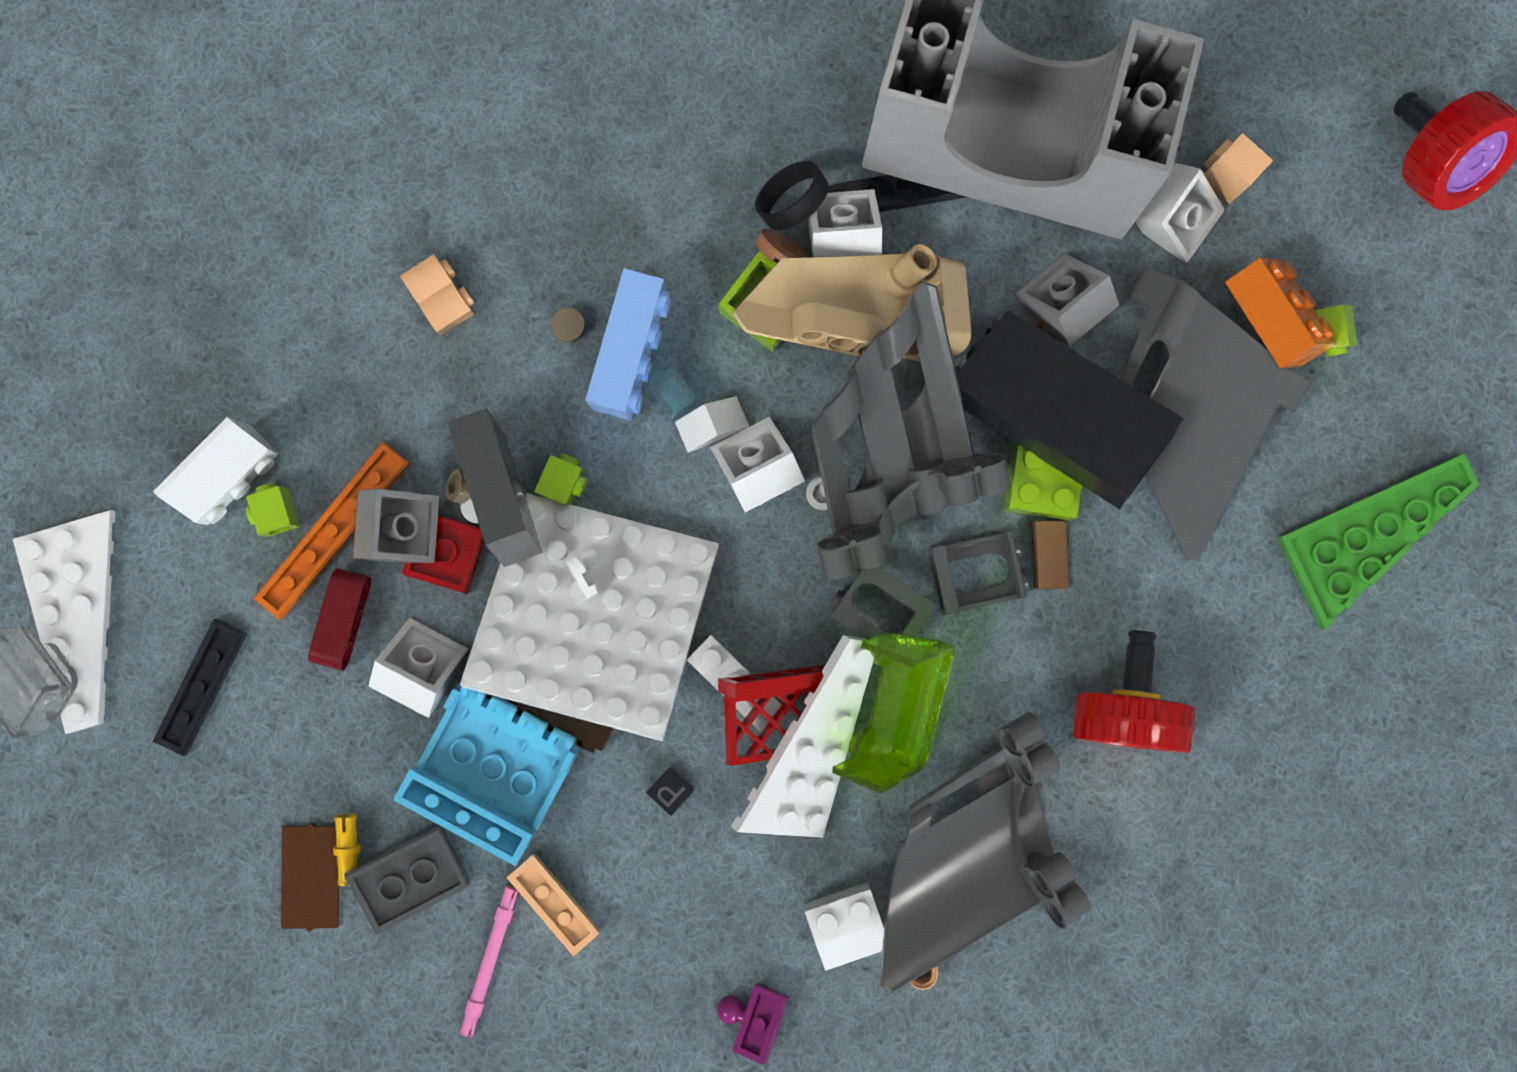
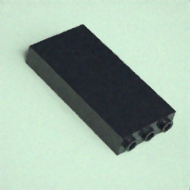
[955,310,1184,510]

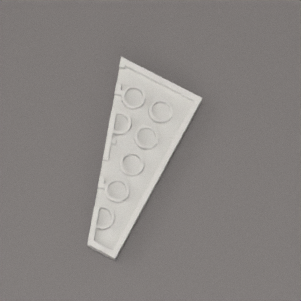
[13,510,115,734]
[731,635,878,838]

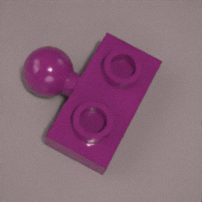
[717,983,789,1065]

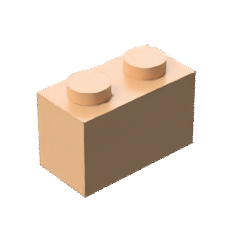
[1203,133,1273,204]

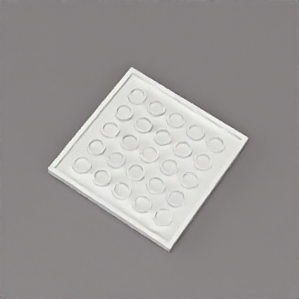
[460,493,719,741]

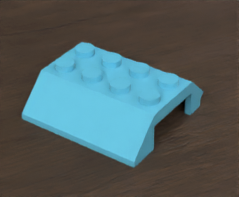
[393,683,580,866]

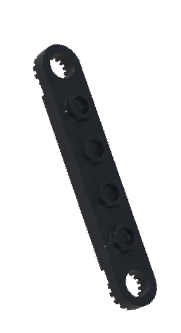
[827,175,966,212]

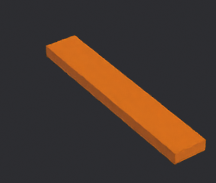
[253,442,411,620]

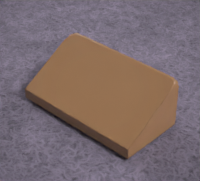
[1031,521,1069,590]

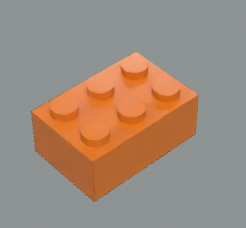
[1225,257,1336,368]

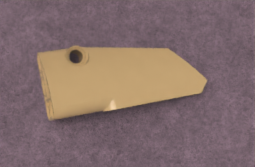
[732,244,971,362]

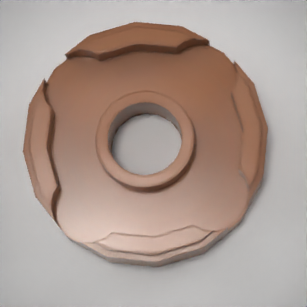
[756,229,812,261]

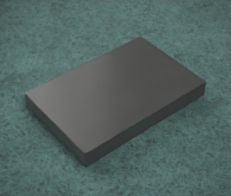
[344,825,470,935]

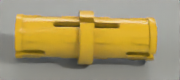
[333,813,361,886]

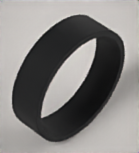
[755,161,829,230]

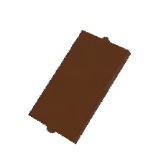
[281,823,339,932]

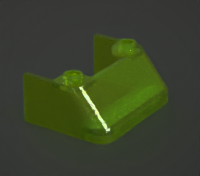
[832,632,955,794]

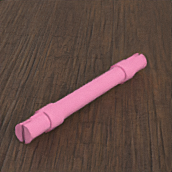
[459,886,518,1037]

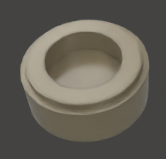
[551,308,586,343]
[445,468,470,504]

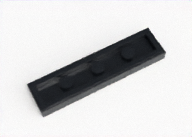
[153,619,247,756]

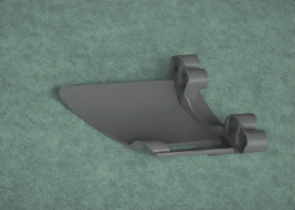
[1120,267,1311,560]

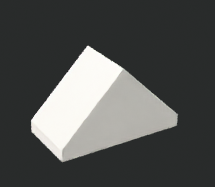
[675,396,749,453]

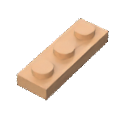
[506,853,601,956]

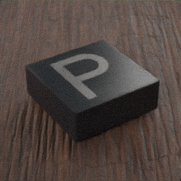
[646,767,695,816]

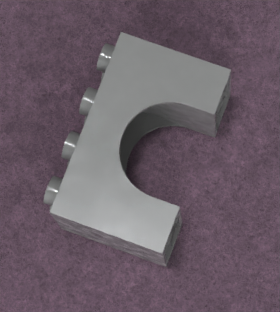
[862,0,1205,240]

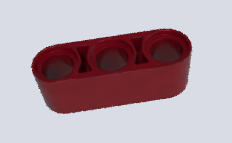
[308,567,372,671]

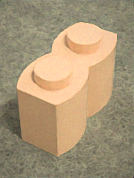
[400,254,475,336]

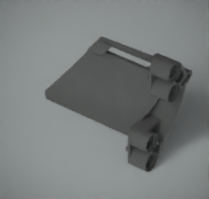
[880,712,1091,993]

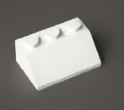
[153,417,279,525]

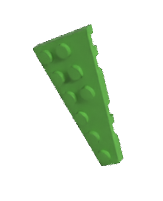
[1277,453,1479,630]

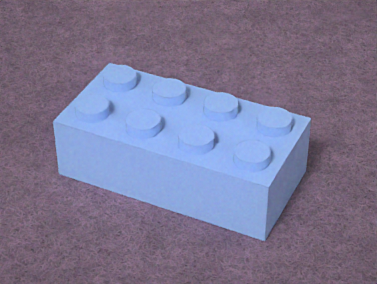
[585,268,672,421]

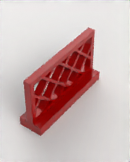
[718,664,850,766]

